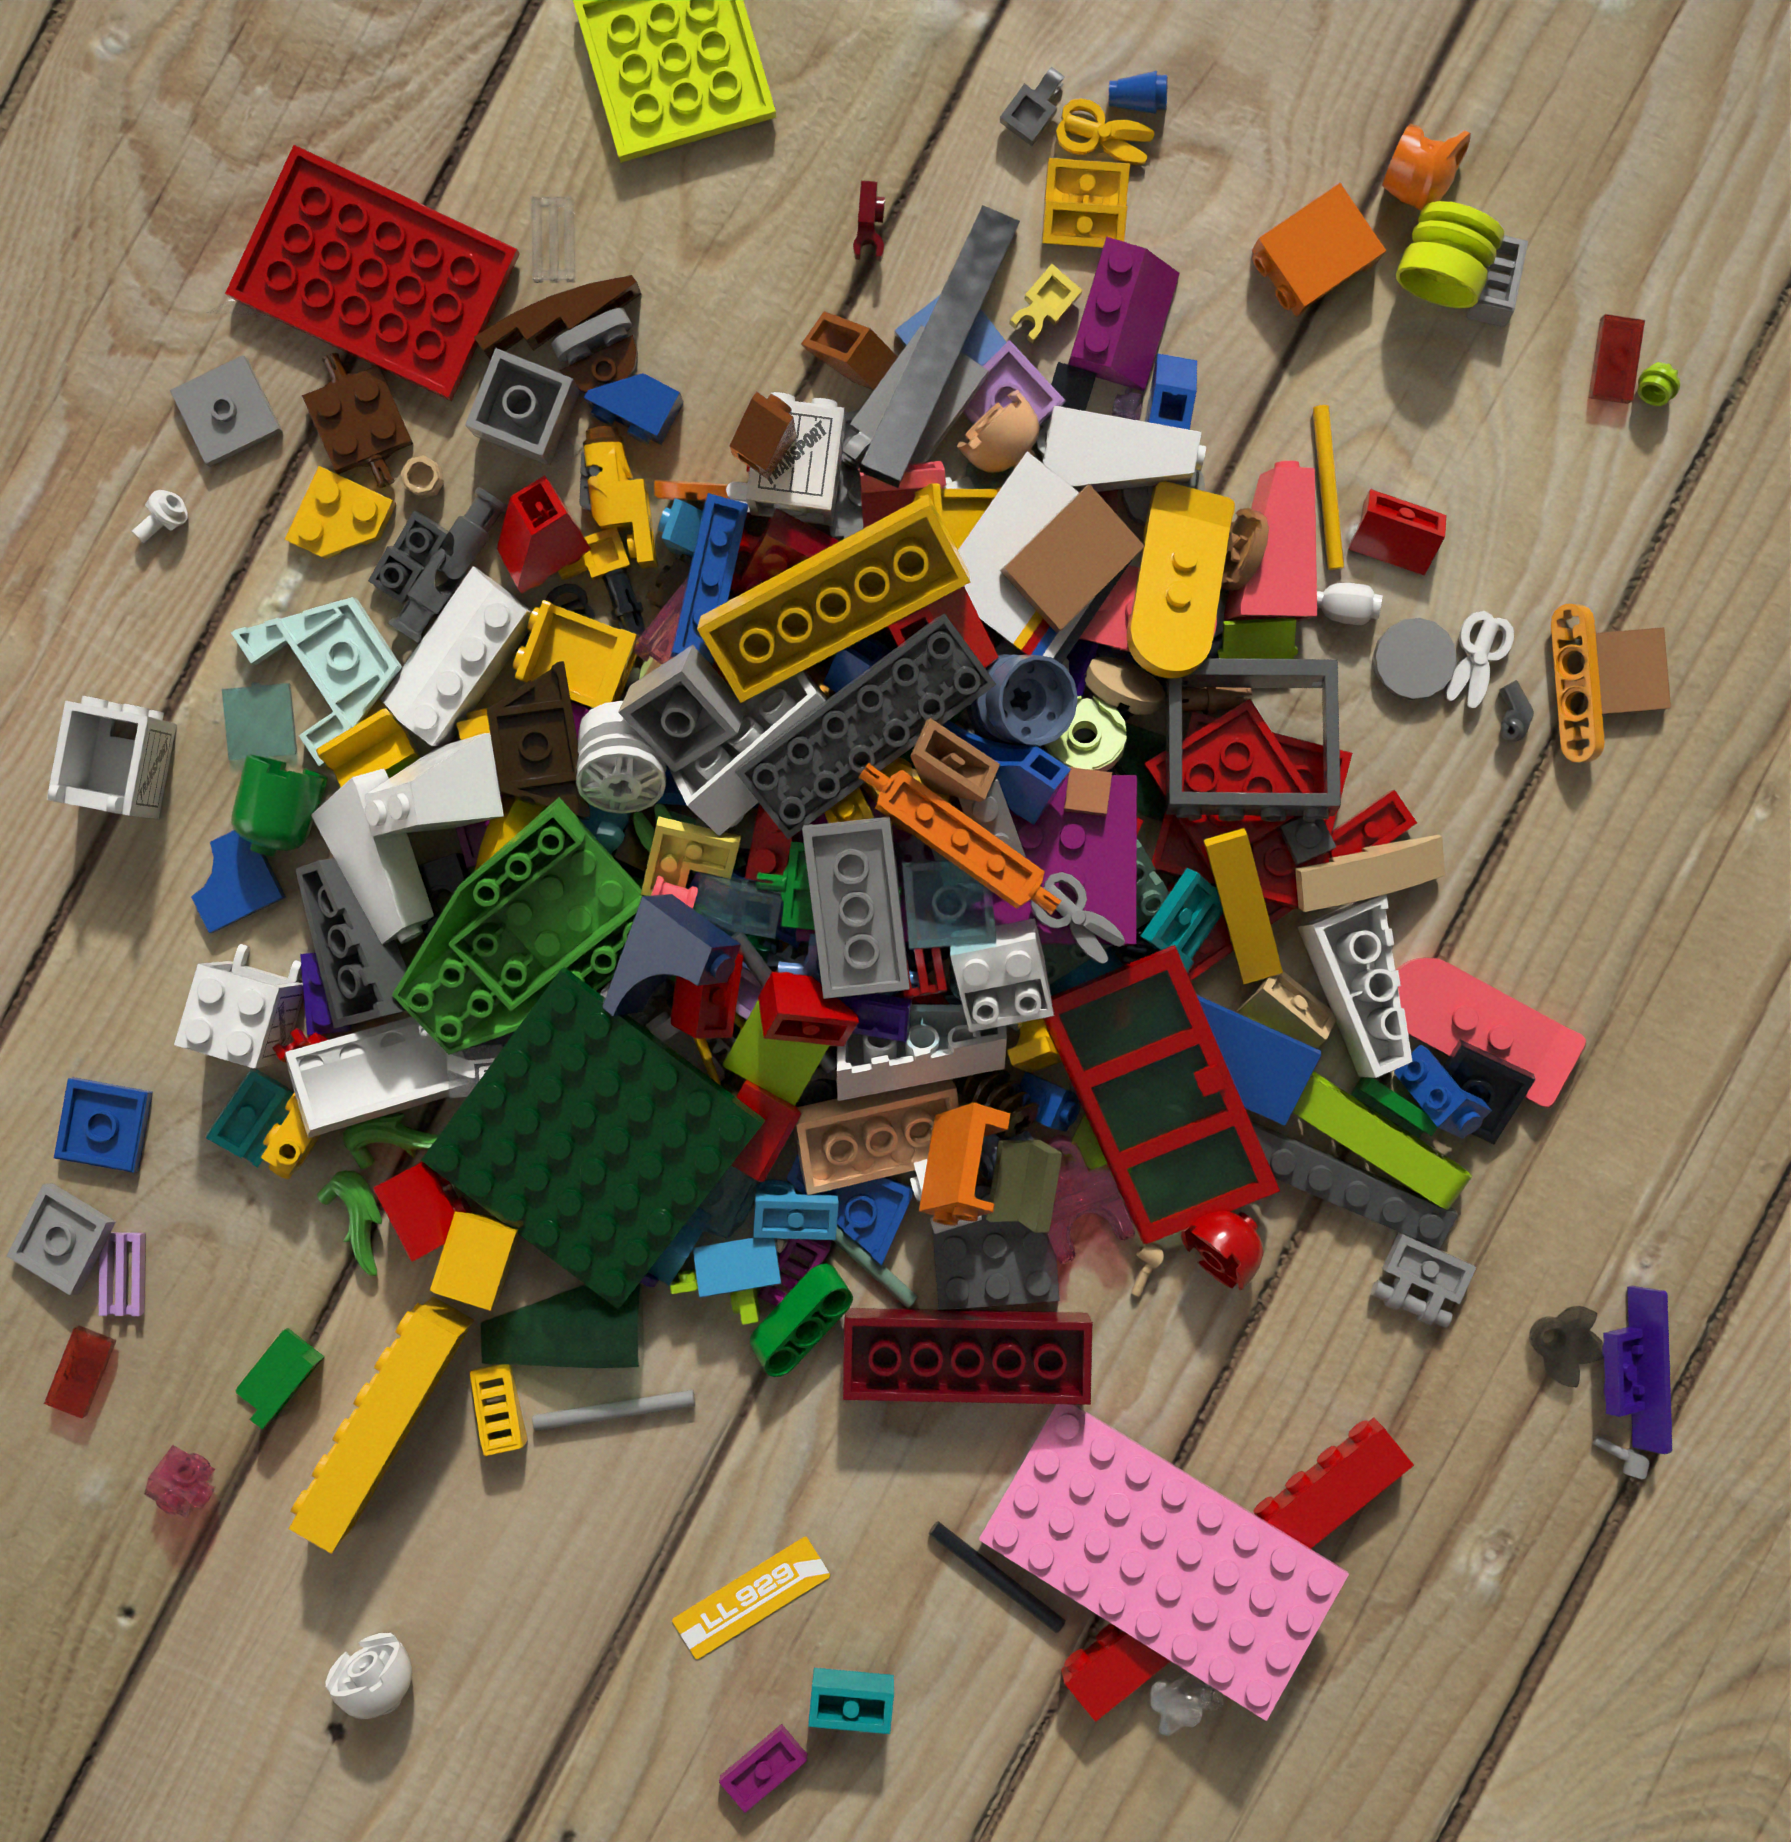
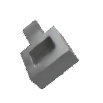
[1000,67,1065,146]

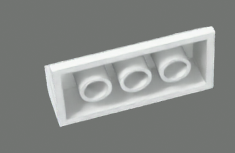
[381,566,533,747]
[669,670,829,836]

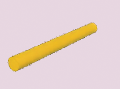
[1313,405,1344,570]

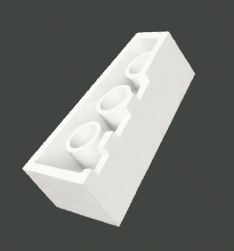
[837,1004,1007,1101]

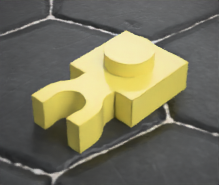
[1009,264,1083,344]

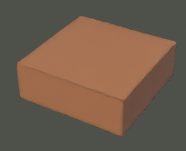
[1064,767,1112,817]

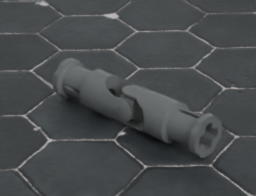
[388,487,508,643]

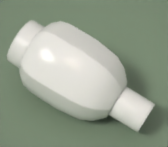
[1317,583,1382,625]

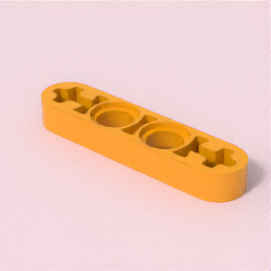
[1551,604,1605,762]

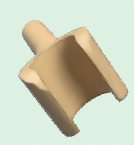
[1131,1241,1164,1297]

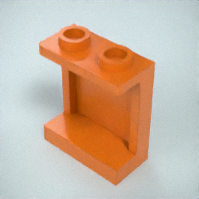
[1252,183,1386,317]
[919,1103,1011,1226]

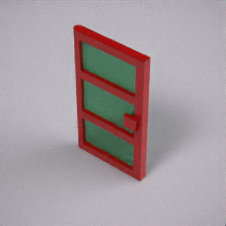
[1043,945,1280,1244]

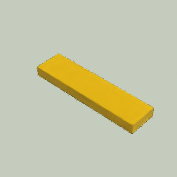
[1204,828,1283,984]

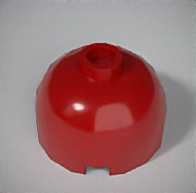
[1181,1211,1264,1290]

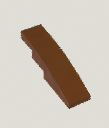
[474,275,642,361]

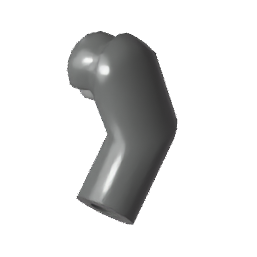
[1499,680,1534,742]

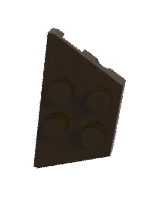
[487,661,591,821]

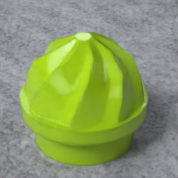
[1637,362,1680,406]

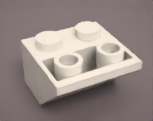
[950,918,1054,1032]

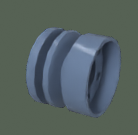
[966,654,1078,746]

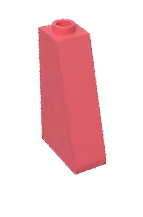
[1224,461,1317,622]

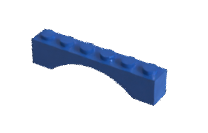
[823,635,1071,825]

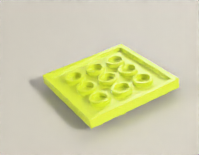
[573,0,777,163]

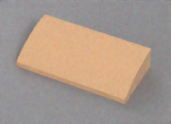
[793,1079,959,1195]

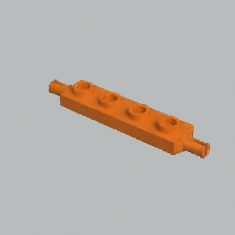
[859,763,1062,915]

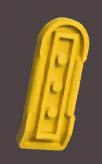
[1127,481,1235,678]

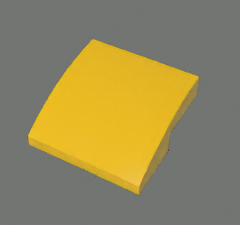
[1042,158,1130,248]

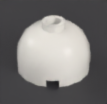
[325,1633,412,1719]

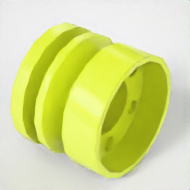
[1396,201,1504,309]

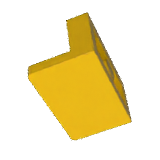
[316,709,421,787]

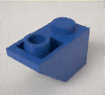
[1145,353,1197,430]
[584,373,684,445]

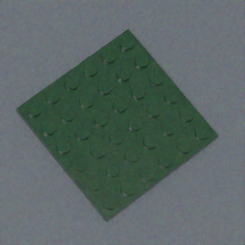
[421,967,765,1310]

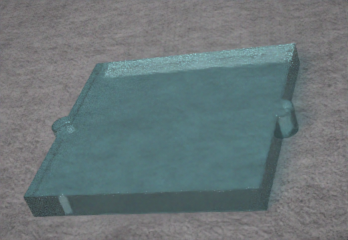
[222,682,298,761]

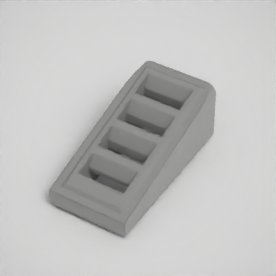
[1466,235,1528,327]

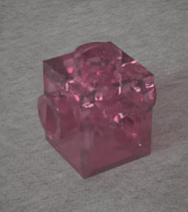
[144,1445,216,1519]

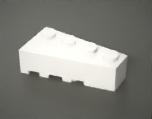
[1298,894,1413,1078]

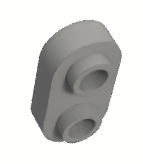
[551,308,632,365]

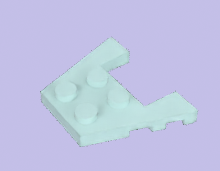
[231,597,402,767]

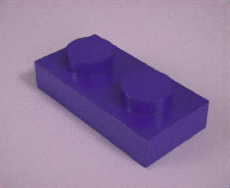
[300,953,352,1035]

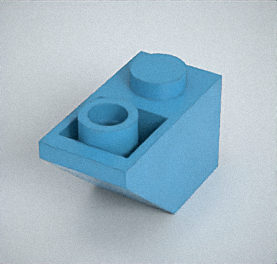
[658,498,703,558]

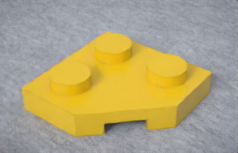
[284,466,397,559]

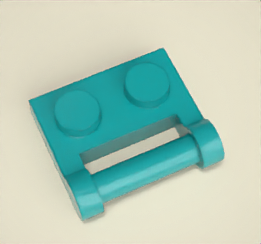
[1141,868,1224,973]

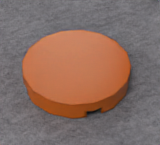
[654,480,730,502]

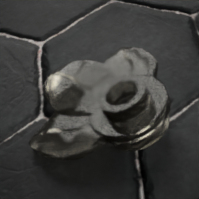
[1529,1306,1604,1387]

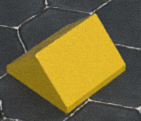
[430,1211,520,1311]

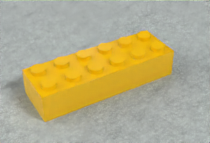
[697,494,971,703]
[288,1296,475,1554]

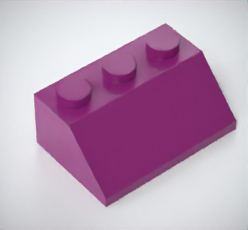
[1068,236,1180,392]

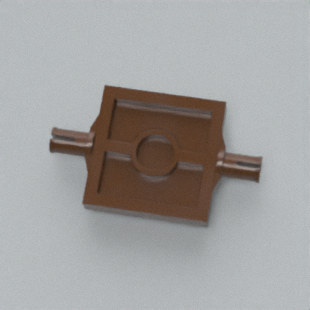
[302,353,413,488]

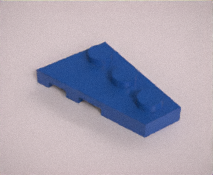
[787,1153,914,1265]

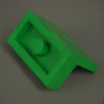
[1350,1077,1438,1138]
[236,1328,324,1430]

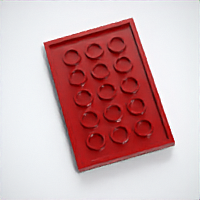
[225,145,520,401]

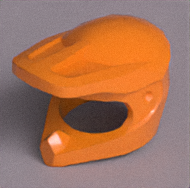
[1382,124,1471,210]

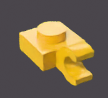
[558,527,631,581]

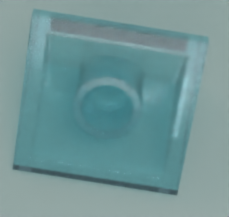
[902,860,997,950]

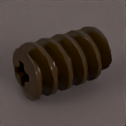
[952,1070,1041,1139]

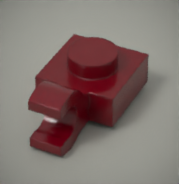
[853,180,885,262]

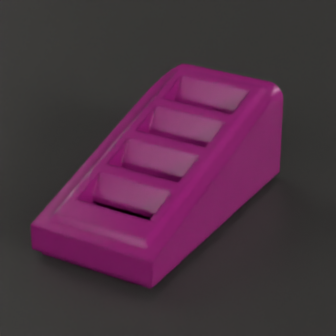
[757,1239,832,1306]

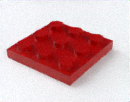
[1144,699,1312,870]

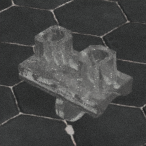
[1150,1671,1224,1736]

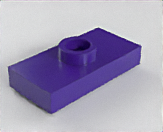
[837,993,912,1042]

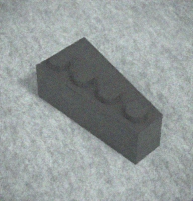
[295,858,407,1028]

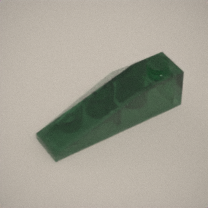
[480,1283,644,1369]

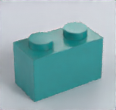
[808,1667,894,1734]

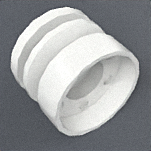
[576,701,666,814]

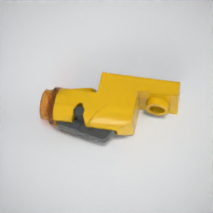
[579,426,658,569]

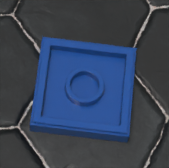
[54,1077,153,1173]

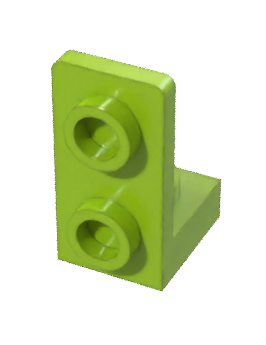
[670,1269,761,1325]

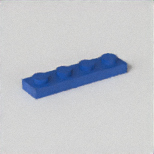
[670,493,748,666]

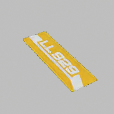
[672,1536,830,1659]

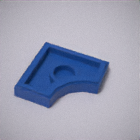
[191,830,286,933]

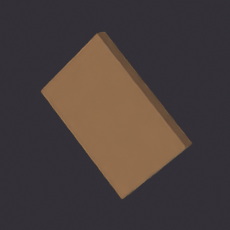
[1000,484,1145,633]

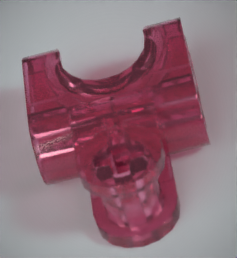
[1045,1135,1135,1265]

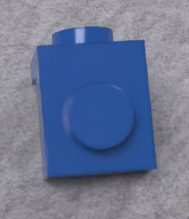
[1019,1072,1080,1132]

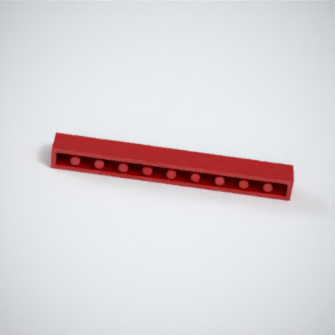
[1061,1417,1414,1722]

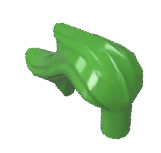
[343,1113,440,1169]
[317,1170,382,1276]

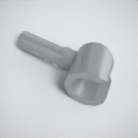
[1593,1435,1649,1479]

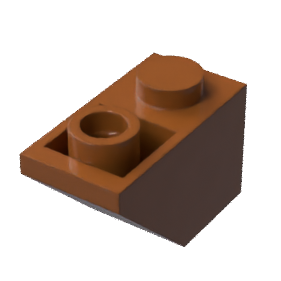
[729,391,797,479]

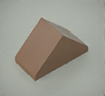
[911,718,1000,802]

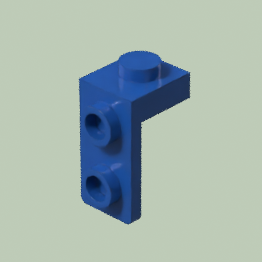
[1394,1045,1492,1139]

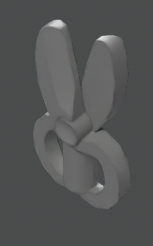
[1030,872,1125,964]

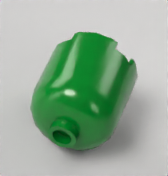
[231,754,328,857]

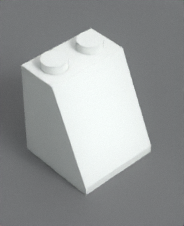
[365,733,504,837]

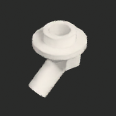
[132,490,188,543]

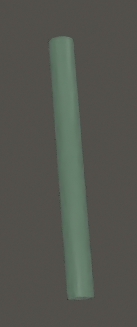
[795,1189,918,1308]

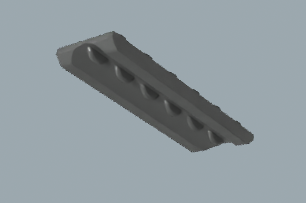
[735,614,996,839]

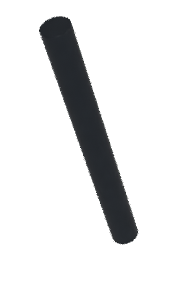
[929,1521,1066,1633]

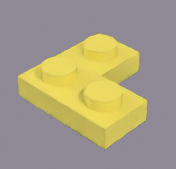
[641,816,741,896]

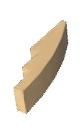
[1295,835,1445,912]

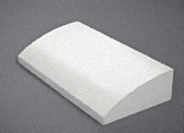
[285,1017,473,1138]

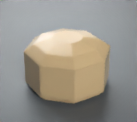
[401,455,445,499]

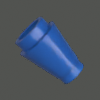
[1109,71,1168,114]

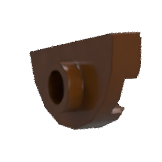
[559,335,638,393]

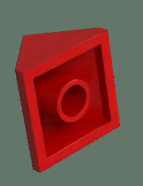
[731,1080,802,1182]

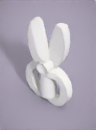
[1445,611,1514,708]

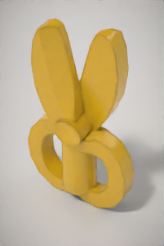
[1055,98,1154,165]

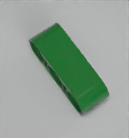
[749,1263,853,1377]

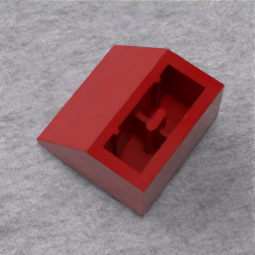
[497,475,591,594]
[888,586,998,668]

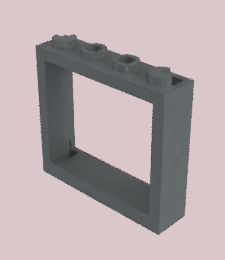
[1165,658,1341,822]

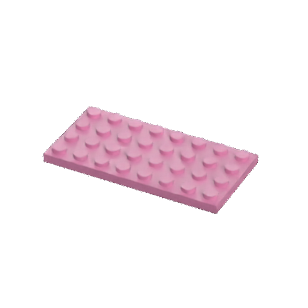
[979,1404,1349,1721]

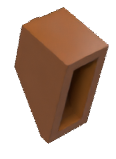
[801,311,898,391]

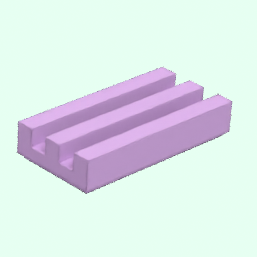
[99,1232,145,1316]

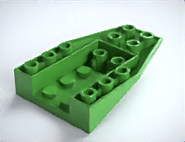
[392,797,645,1055]

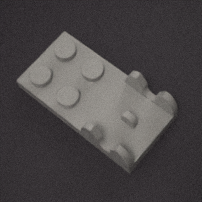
[802,816,910,999]

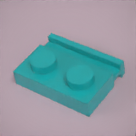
[206,1068,294,1168]

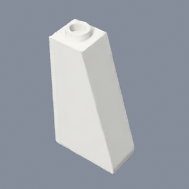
[1042,406,1206,492]
[311,768,434,944]

